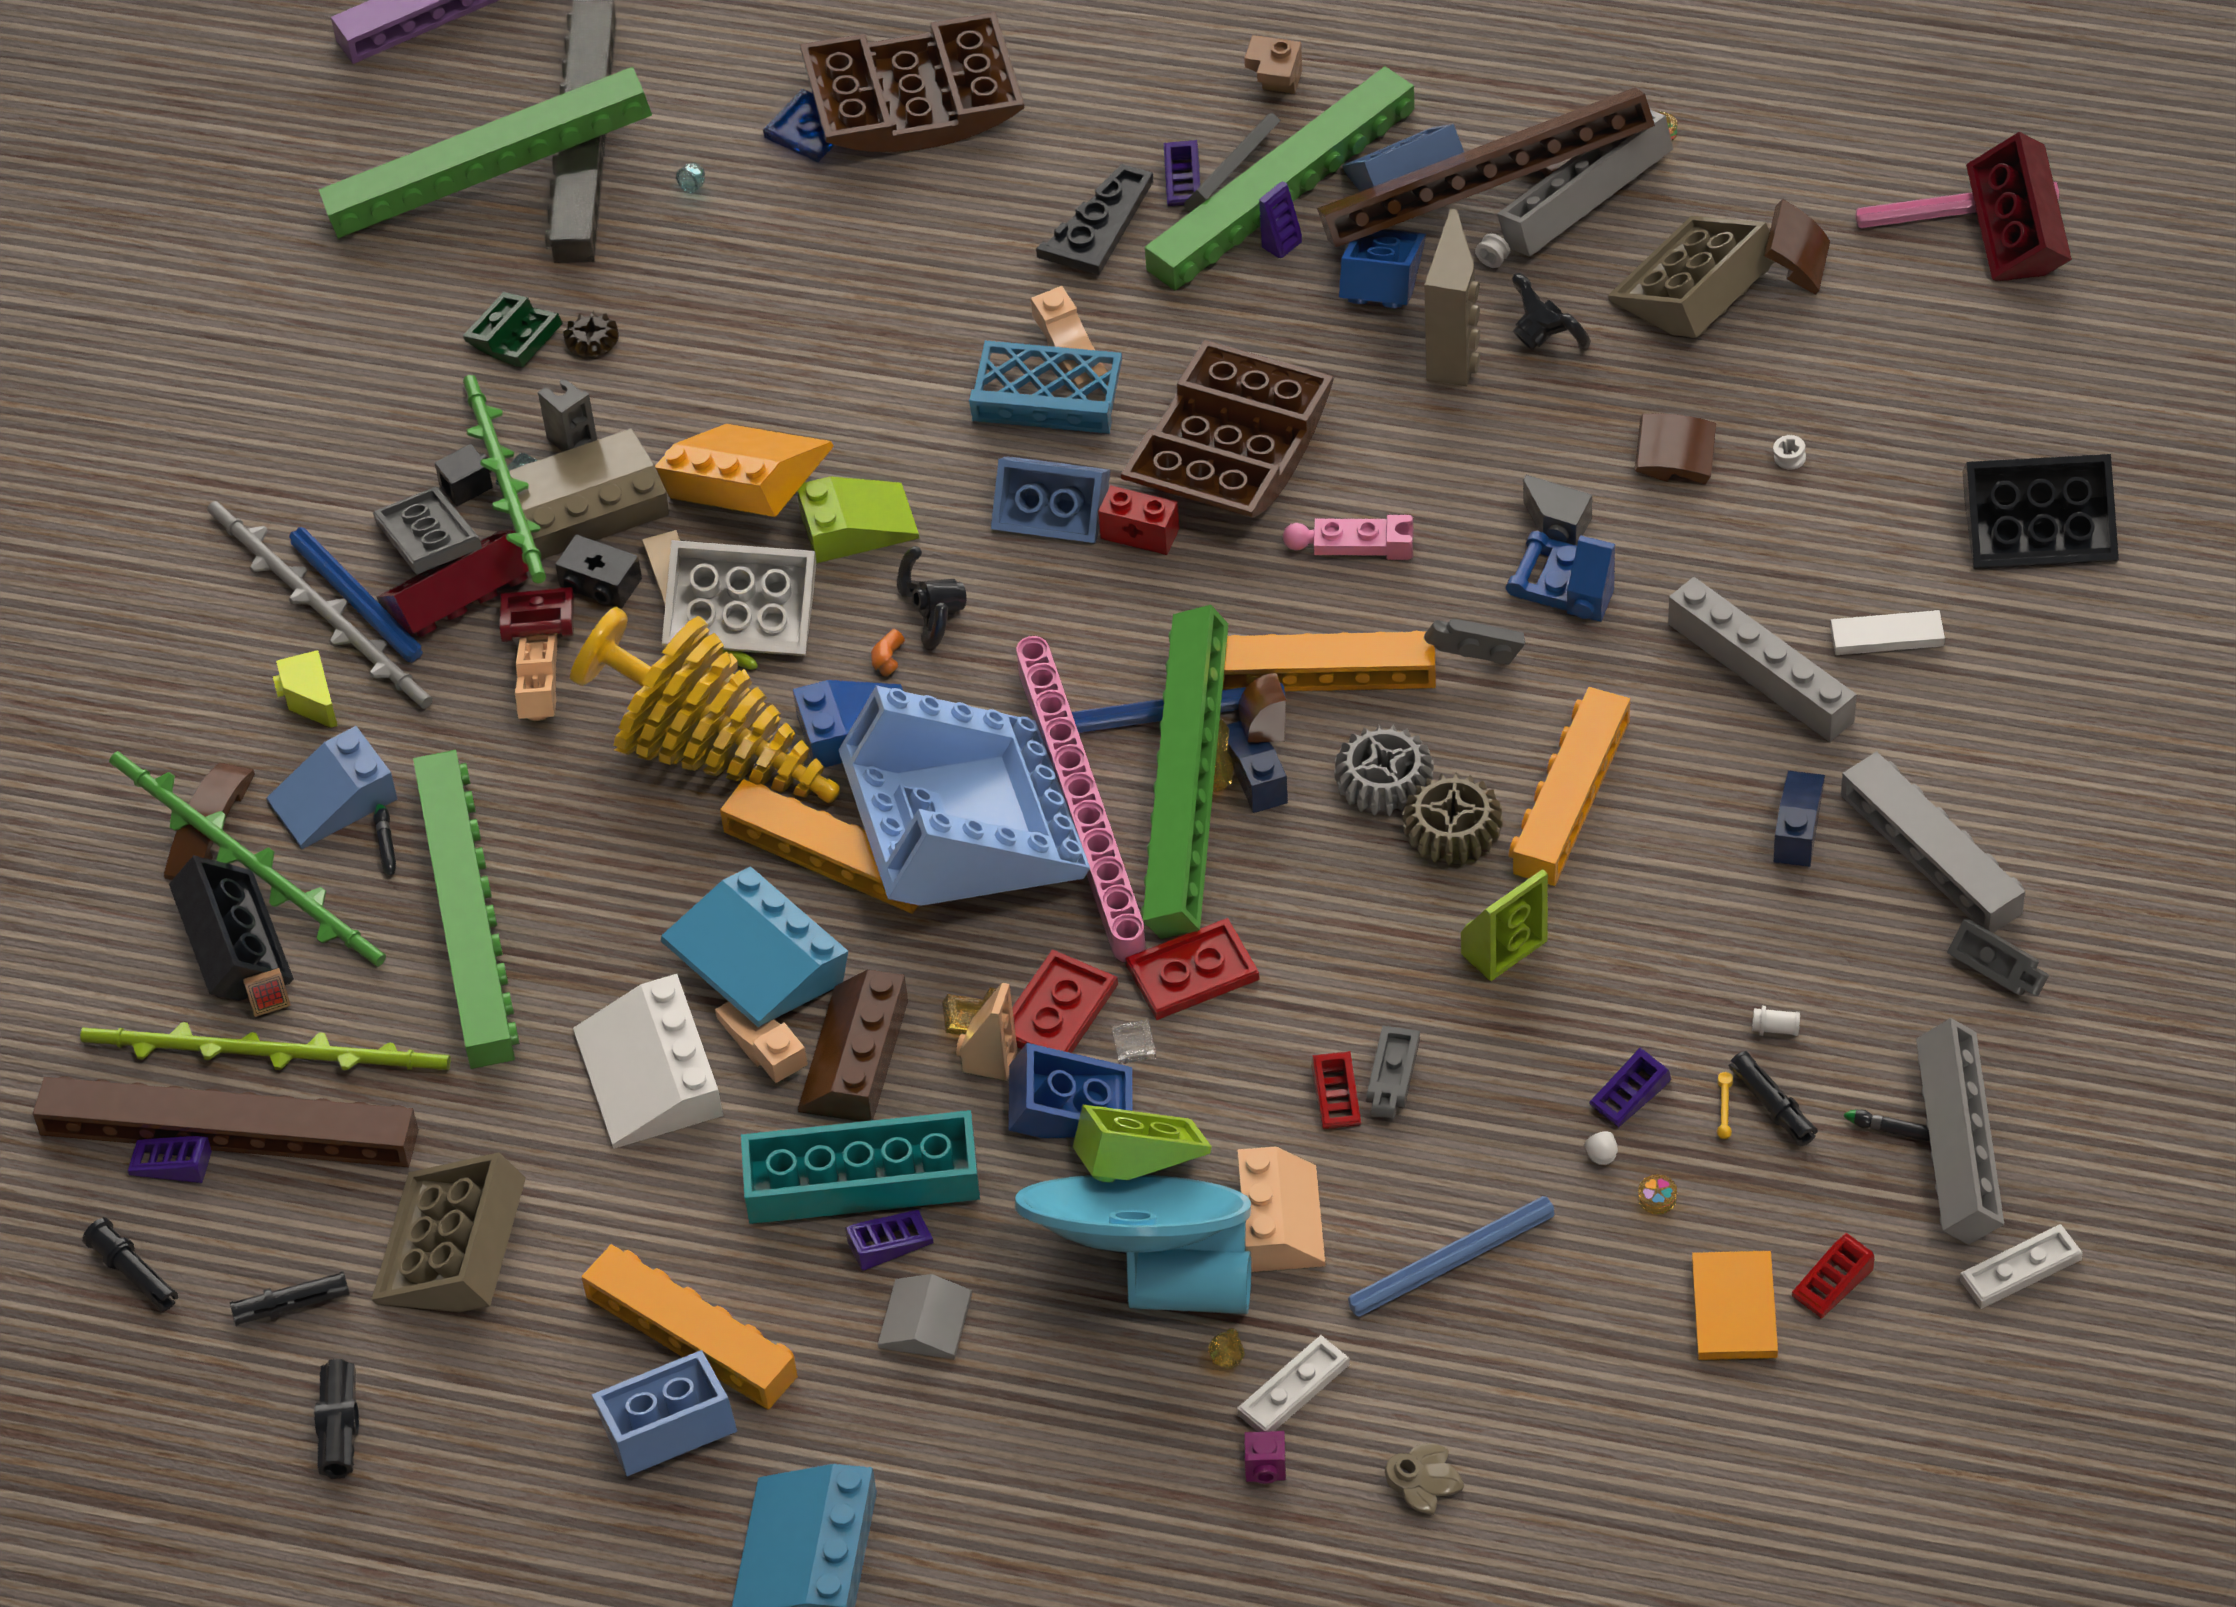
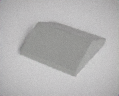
[878,1274,972,1360]

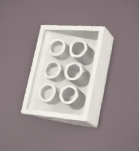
[662,540,816,656]
[573,974,723,1149]

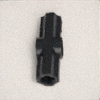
[314,1359,359,1479]

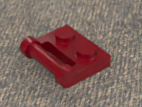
[500,587,574,642]

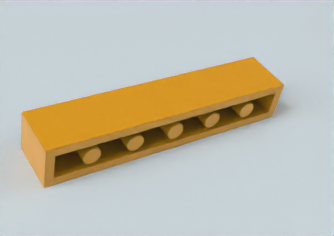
[1222,631,1436,692]
[1509,687,1630,886]
[720,779,918,914]
[581,1244,798,1410]

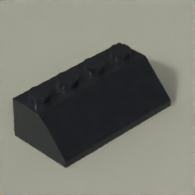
[169,855,294,1001]

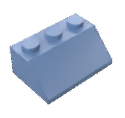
[1342,124,1464,192]
[991,456,1110,543]
[592,1350,737,1476]

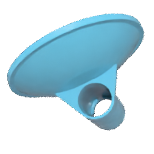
[1015,1175,1252,1314]

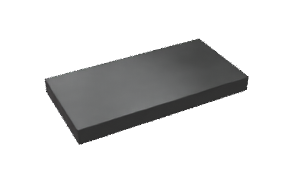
[373,487,482,575]

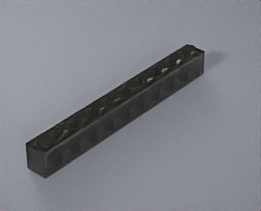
[545,0,617,263]

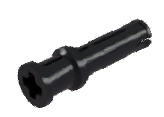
[82,1217,178,1312]

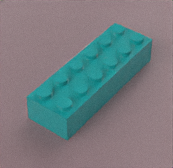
[741,1110,980,1224]

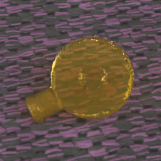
[1208,1328,1245,1369]

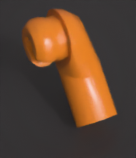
[871,629,905,677]

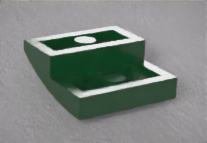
[463,292,563,368]

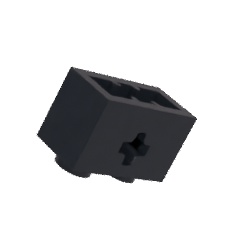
[555,534,642,609]

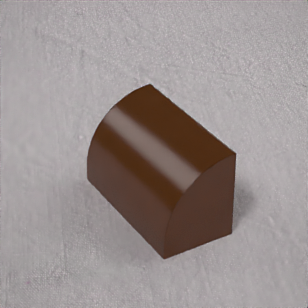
[1238,673,1286,742]

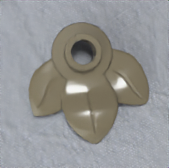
[1385,1443,1464,1515]

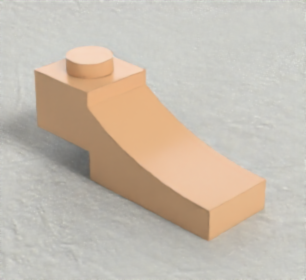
[1031,286,1108,389]
[515,634,558,721]
[715,1001,808,1083]

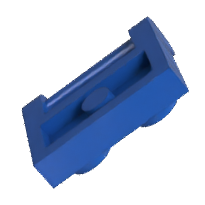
[1505,531,1577,611]

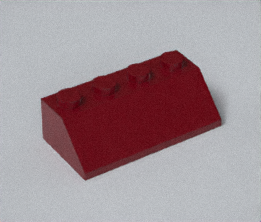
[1966,132,2072,281]
[377,530,529,637]

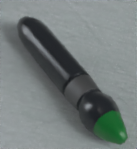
[373,804,396,876]
[1844,1109,1930,1141]

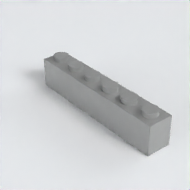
[1497,110,1673,257]
[1668,577,1857,742]
[1841,751,2025,933]
[1916,1018,2004,1245]

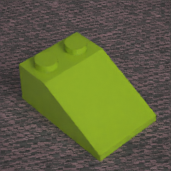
[797,476,919,564]
[1461,869,1548,981]
[1073,1105,1212,1182]

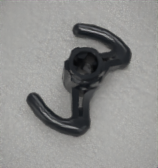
[1512,273,1591,350]
[897,546,967,650]

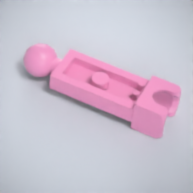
[1282,515,1413,560]

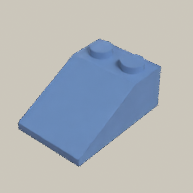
[266,726,397,849]

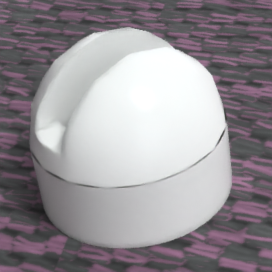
[1584,1131,1618,1165]

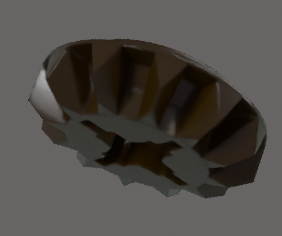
[563,311,619,357]

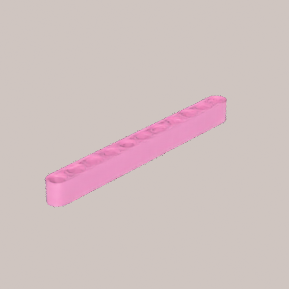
[1016,636,1146,962]

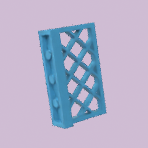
[969,340,1122,434]

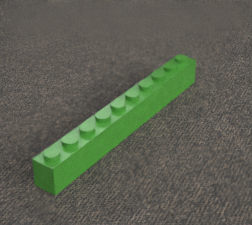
[1145,66,1415,291]
[318,67,652,238]
[1141,605,1229,939]
[413,750,520,1069]

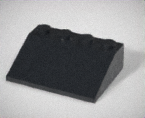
[1962,454,2119,569]

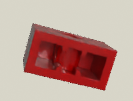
[1098,485,1179,555]

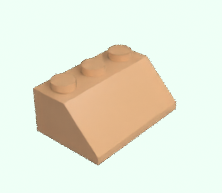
[1238,1147,1325,1272]

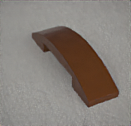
[164,762,255,880]

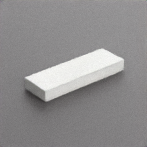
[1830,610,1945,655]
[1960,1224,2082,1309]
[1237,1335,1349,1432]

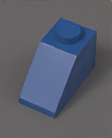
[1567,535,1615,622]

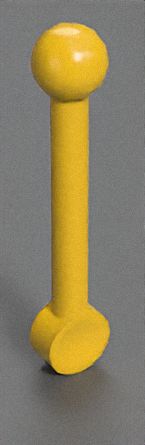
[1716,1072,1733,1139]

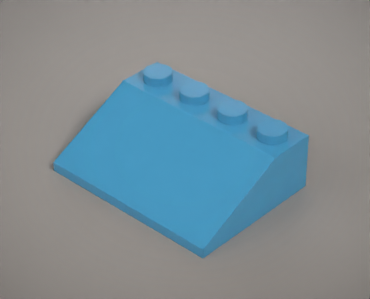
[661,866,848,1027]
[732,1464,877,1607]

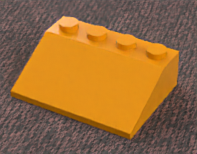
[655,424,834,517]

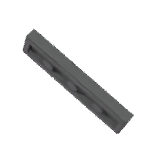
[1184,112,1281,212]

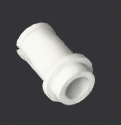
[1752,1005,1800,1036]

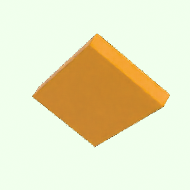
[1692,1251,1778,1360]

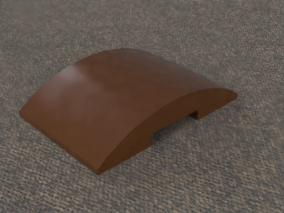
[800,12,1024,152]
[1121,339,1334,517]

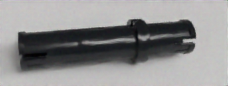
[1729,1051,1818,1146]
[229,1271,350,1326]

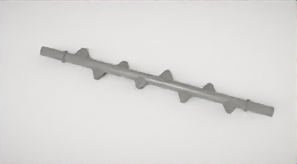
[207,501,433,709]

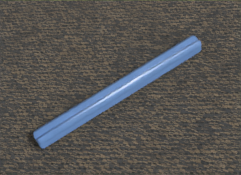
[1348,1196,1555,1317]

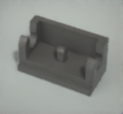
[538,380,597,452]

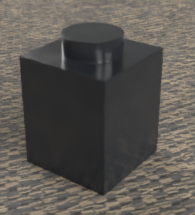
[435,444,493,507]

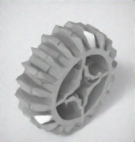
[1334,724,1434,817]

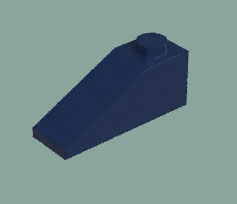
[1218,721,1288,813]
[1773,771,1825,867]

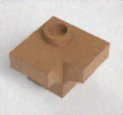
[1244,35,1302,94]

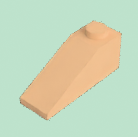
[956,983,1017,1081]

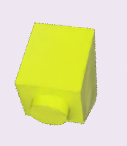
[273,650,338,728]

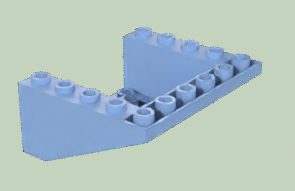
[839,685,1090,906]

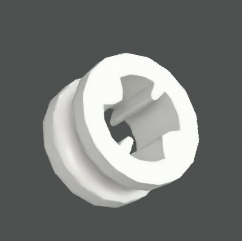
[1475,233,1510,268]
[1773,435,1806,470]

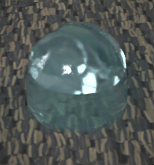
[676,163,705,193]

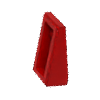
[1311,1051,1361,1129]
[1792,1233,1875,1319]

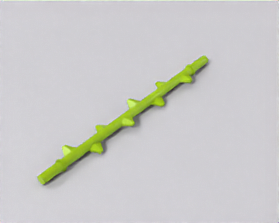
[80,1022,451,1070]

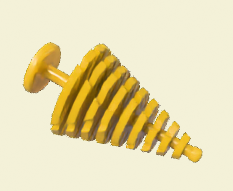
[570,606,840,803]

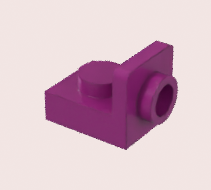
[1244,1431,1286,1484]

